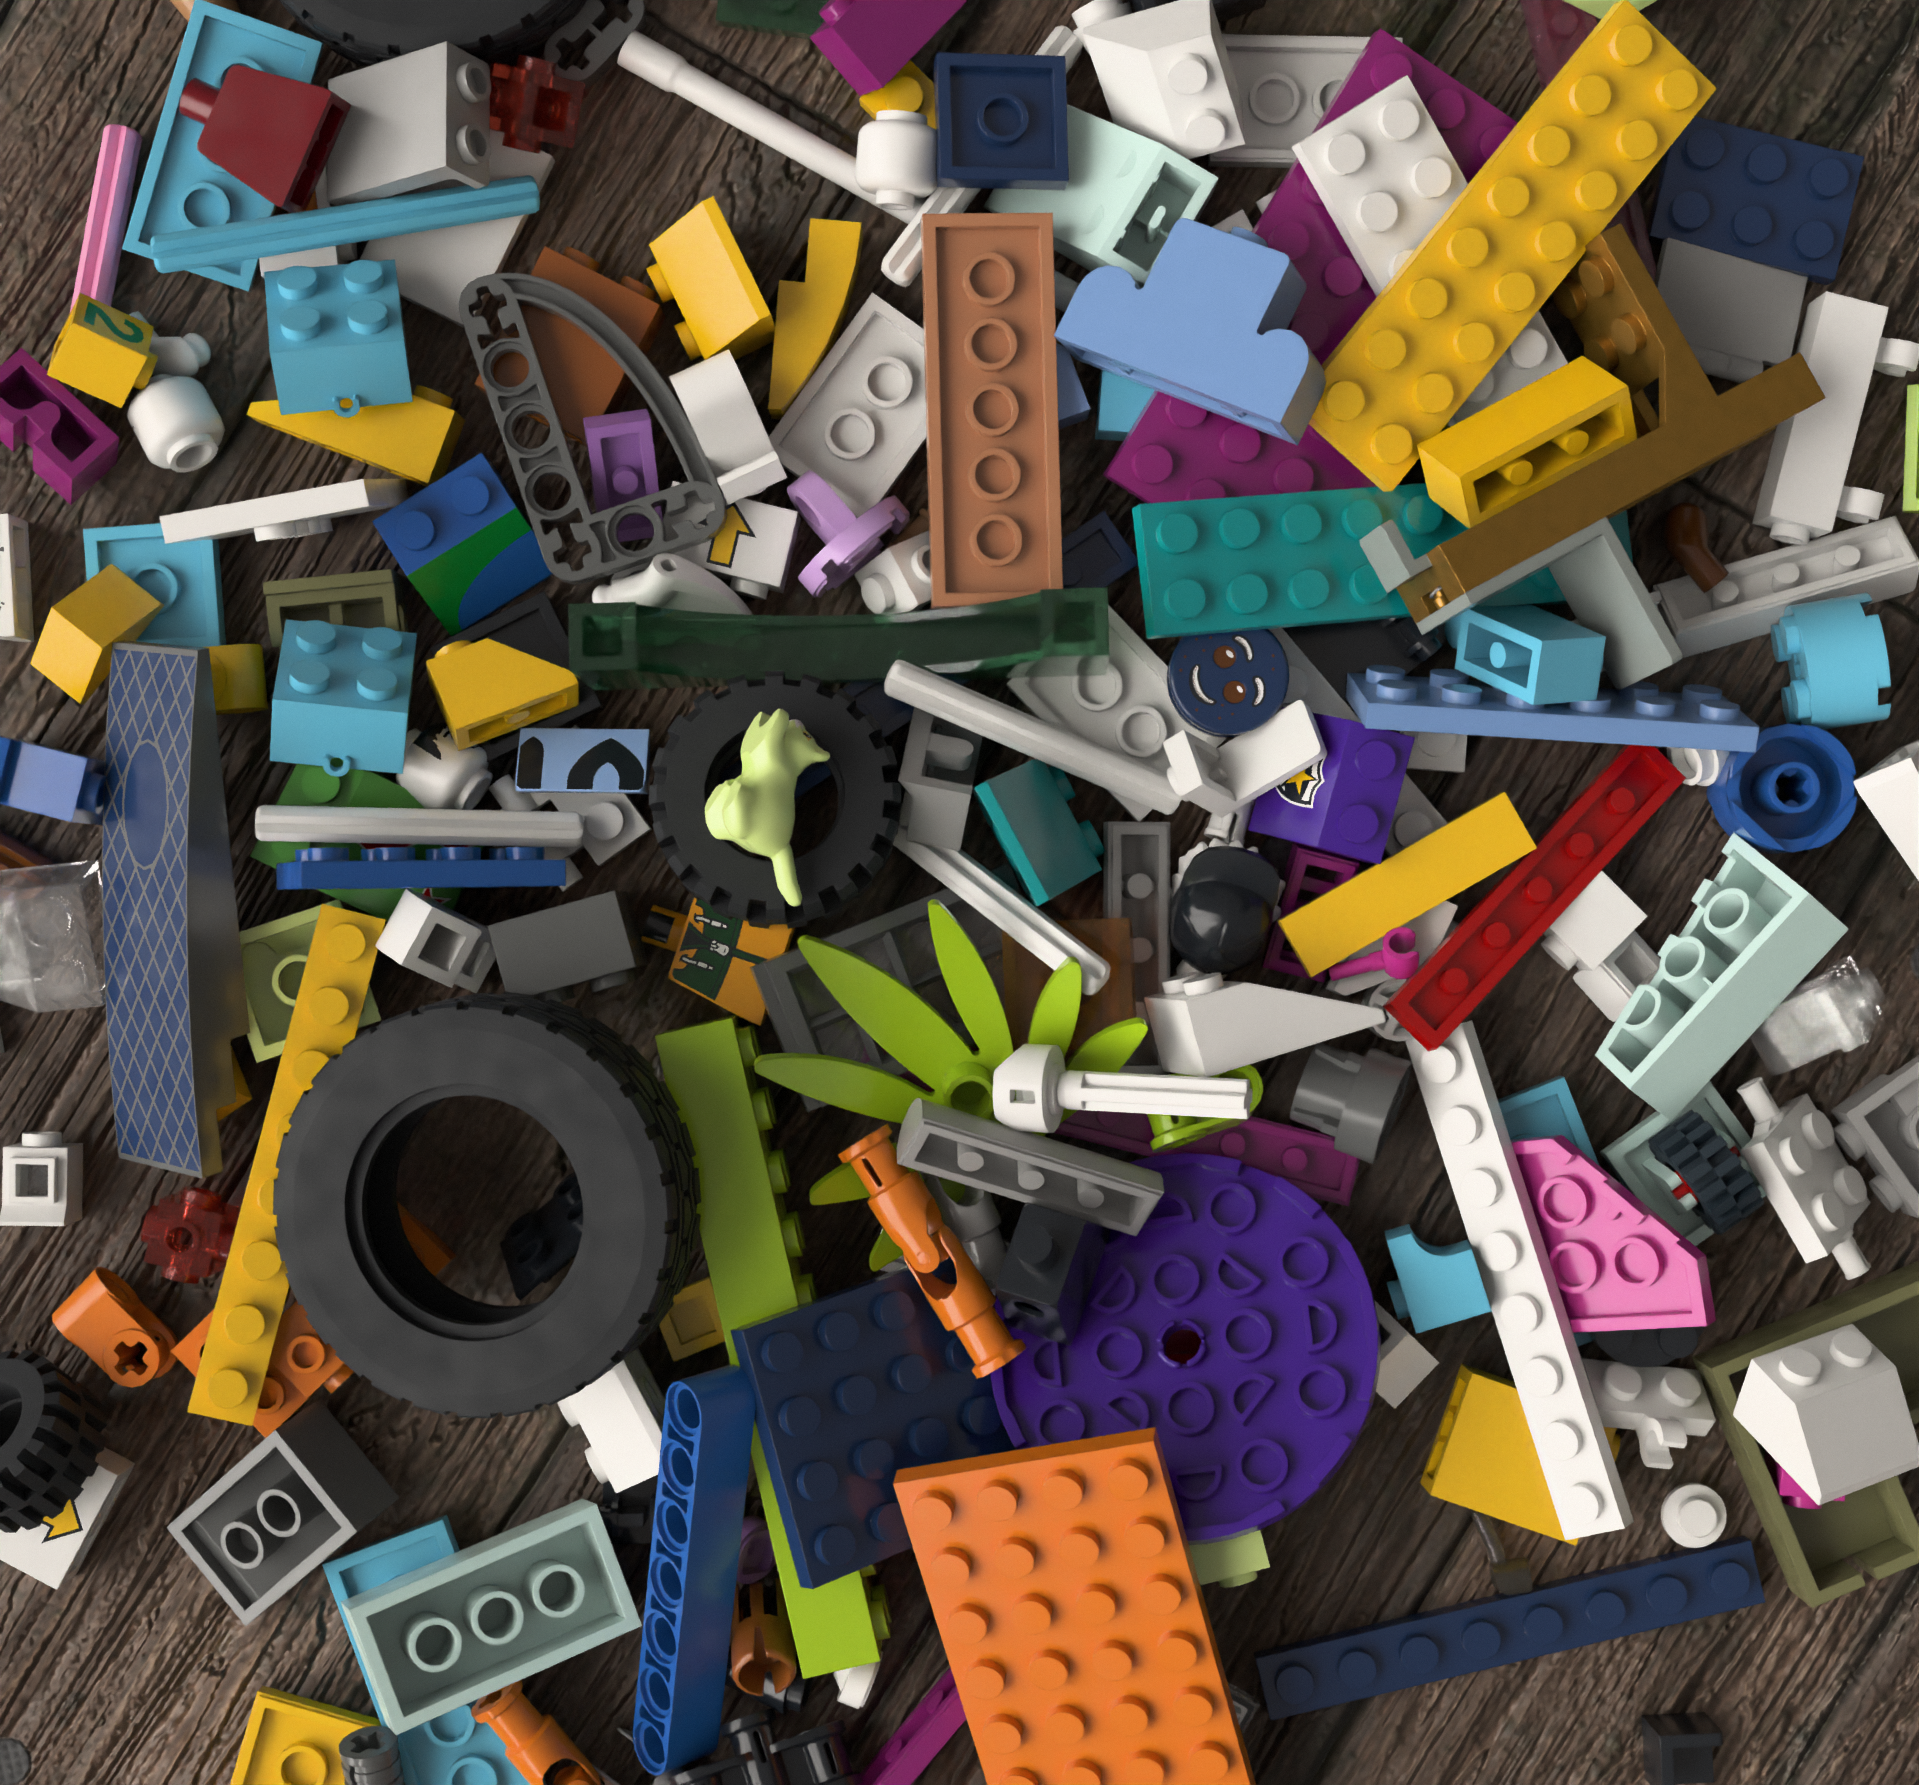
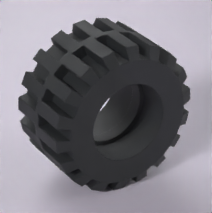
[0,1350,107,1533]

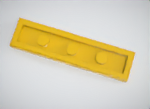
[1277,792,1537,977]

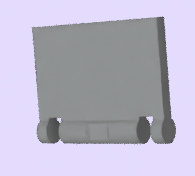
[1654,238,1808,384]

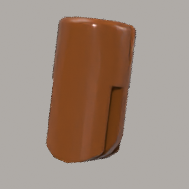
[730,1578,796,1696]

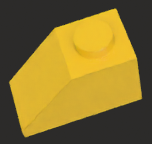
[426,638,579,751]

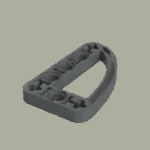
[458,273,727,585]

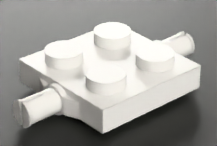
[1737,1077,1871,1280]

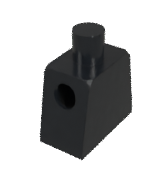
[995,1202,1111,1346]

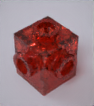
[490,54,585,154]
[141,1186,241,1284]

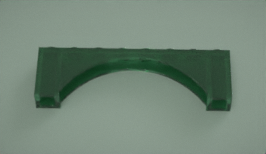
[568,587,1110,690]

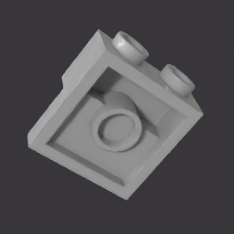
[1831,1055,1919,1218]

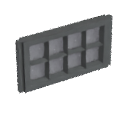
[750,863,1052,1112]

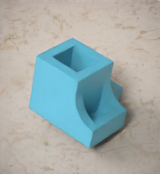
[1384,1224,1492,1334]

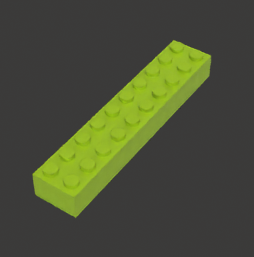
[655,1014,892,1679]

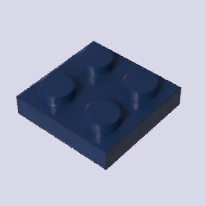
[934,52,1069,190]

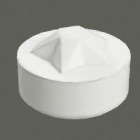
[833,1651,883,1709]

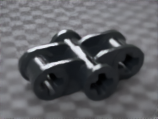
[668,1709,863,1785]

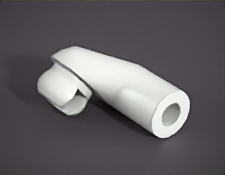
[129,311,211,376]

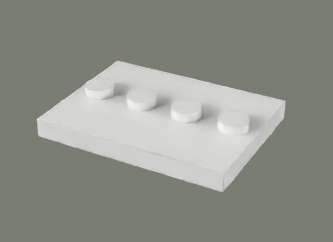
[159,479,409,544]

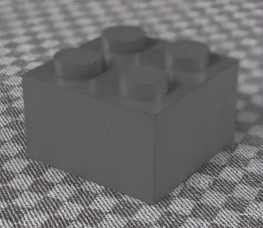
[487,890,649,1003]

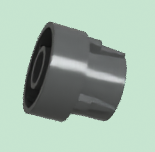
[1290,1042,1412,1164]

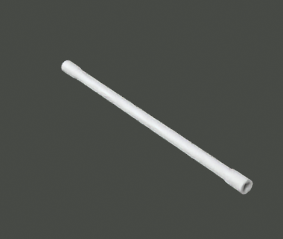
[617,30,1079,312]

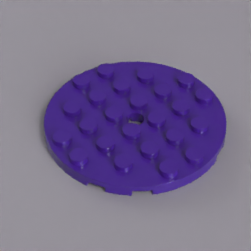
[990,1153,1381,1545]

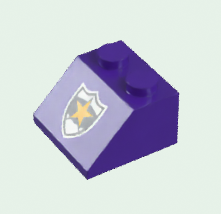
[1247,706,1415,864]

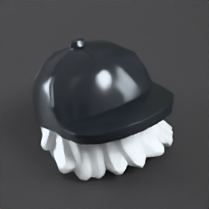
[1169,838,1286,979]

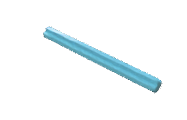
[150,175,540,274]

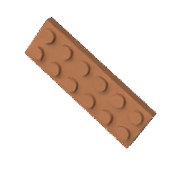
[921,213,1063,609]

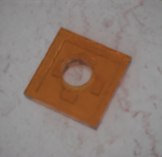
[1002,917,1137,1052]

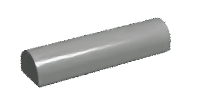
[1103,822,1170,1075]
[897,1098,1164,1236]

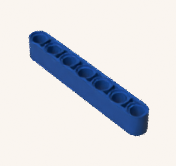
[633,1364,756,1775]

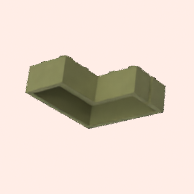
[1692,1261,1919,1608]

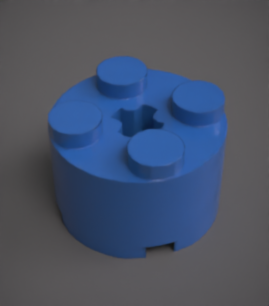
[1706,723,1857,854]

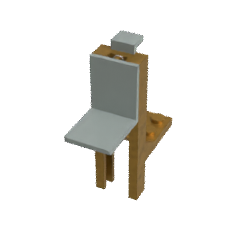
[1360,223,1826,690]

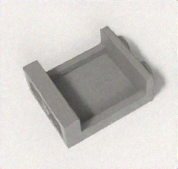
[327,41,491,206]

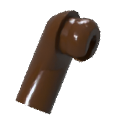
[1664,502,1729,593]

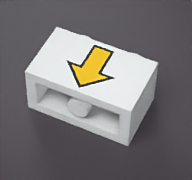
[663,481,801,600]
[0,1447,135,1590]

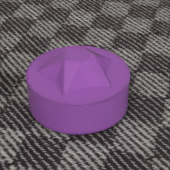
[736,1515,776,1584]

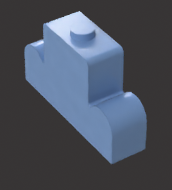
[1054,218,1326,445]

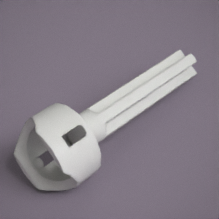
[993,1044,1252,1133]

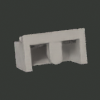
[898,707,983,851]

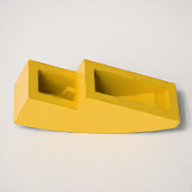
[768,218,863,420]

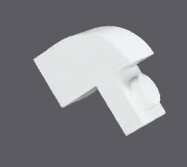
[375,888,496,993]

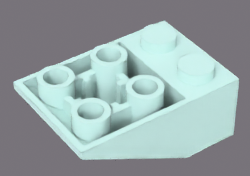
[984,104,1219,288]

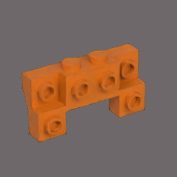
[171,1201,456,1438]

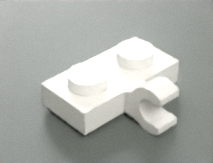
[1581,1358,1716,1469]

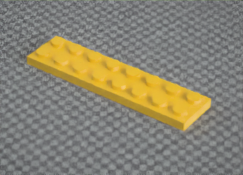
[1308,0,1717,492]

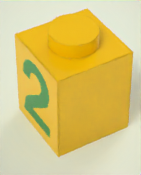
[47,293,158,408]

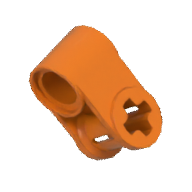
[52,1266,178,1388]

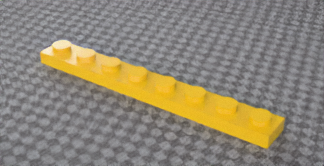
[187,904,386,1426]

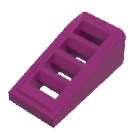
[1262,843,1360,983]

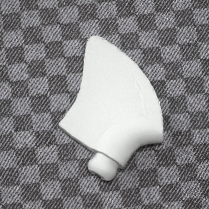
[592,552,761,650]

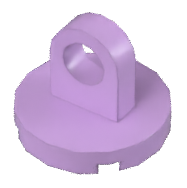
[787,470,910,598]

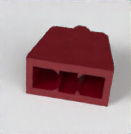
[179,65,352,213]

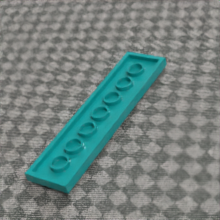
[1132,483,1633,639]

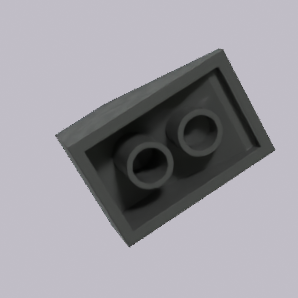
[166,1399,399,1626]

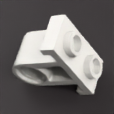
[669,349,787,505]

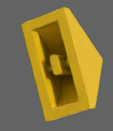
[30,564,164,705]

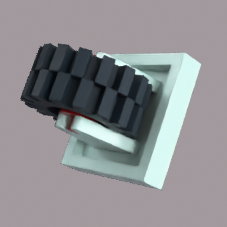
[1600,1080,1766,1246]

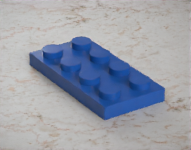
[276,847,566,890]

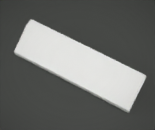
[1652,516,1919,658]

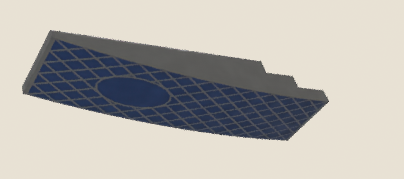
[102,640,250,1179]

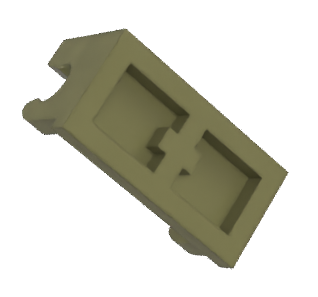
[263,569,409,652]

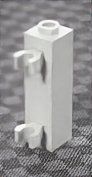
[1752,291,1919,545]

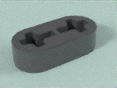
[544,0,648,91]

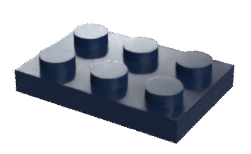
[1644,116,1864,285]

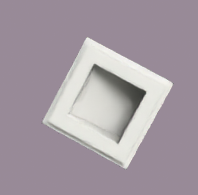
[1573,930,1660,1022]

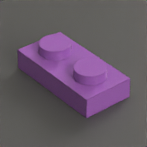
[583,409,663,542]

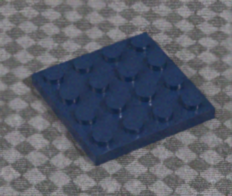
[730,1257,1017,1589]

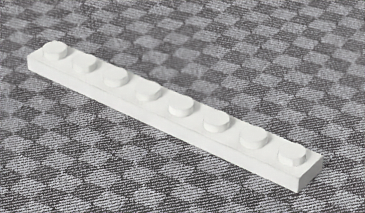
[1405,1020,1634,1540]

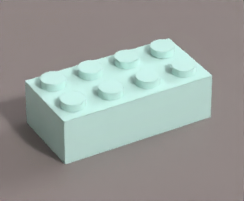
[341,1499,642,1735]

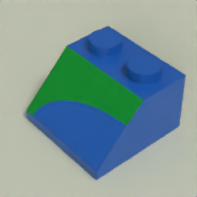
[372,453,554,637]

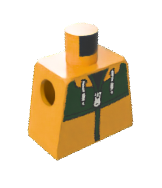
[642,897,796,1026]

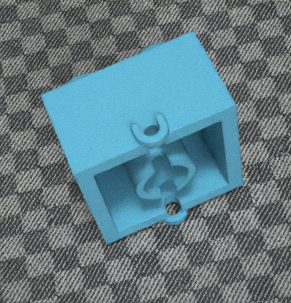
[264,259,413,418]
[270,619,417,777]

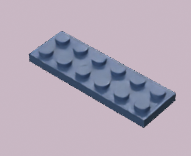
[1345,665,1760,752]

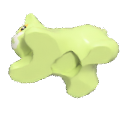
[705,708,830,907]

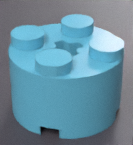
[1771,592,1891,730]

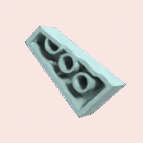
[1595,832,1849,1122]

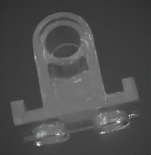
[1750,954,1885,1075]

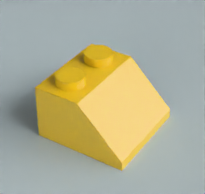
[646,196,775,361]

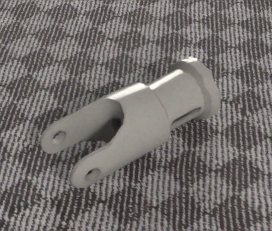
[920,1171,1008,1290]

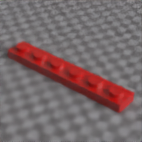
[1383,745,1686,1052]

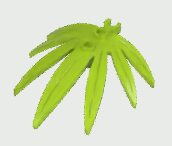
[754,899,1148,1272]

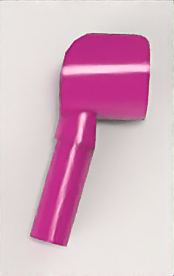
[1328,927,1419,981]

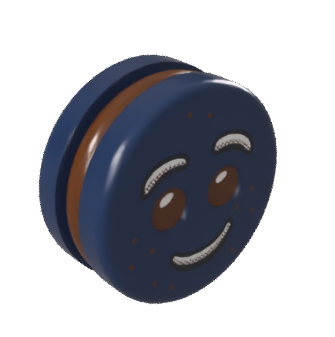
[1167,629,1290,738]

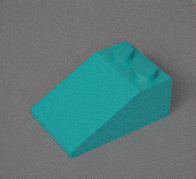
[973,759,1105,906]

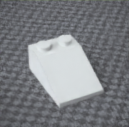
[1144,971,1386,1077]

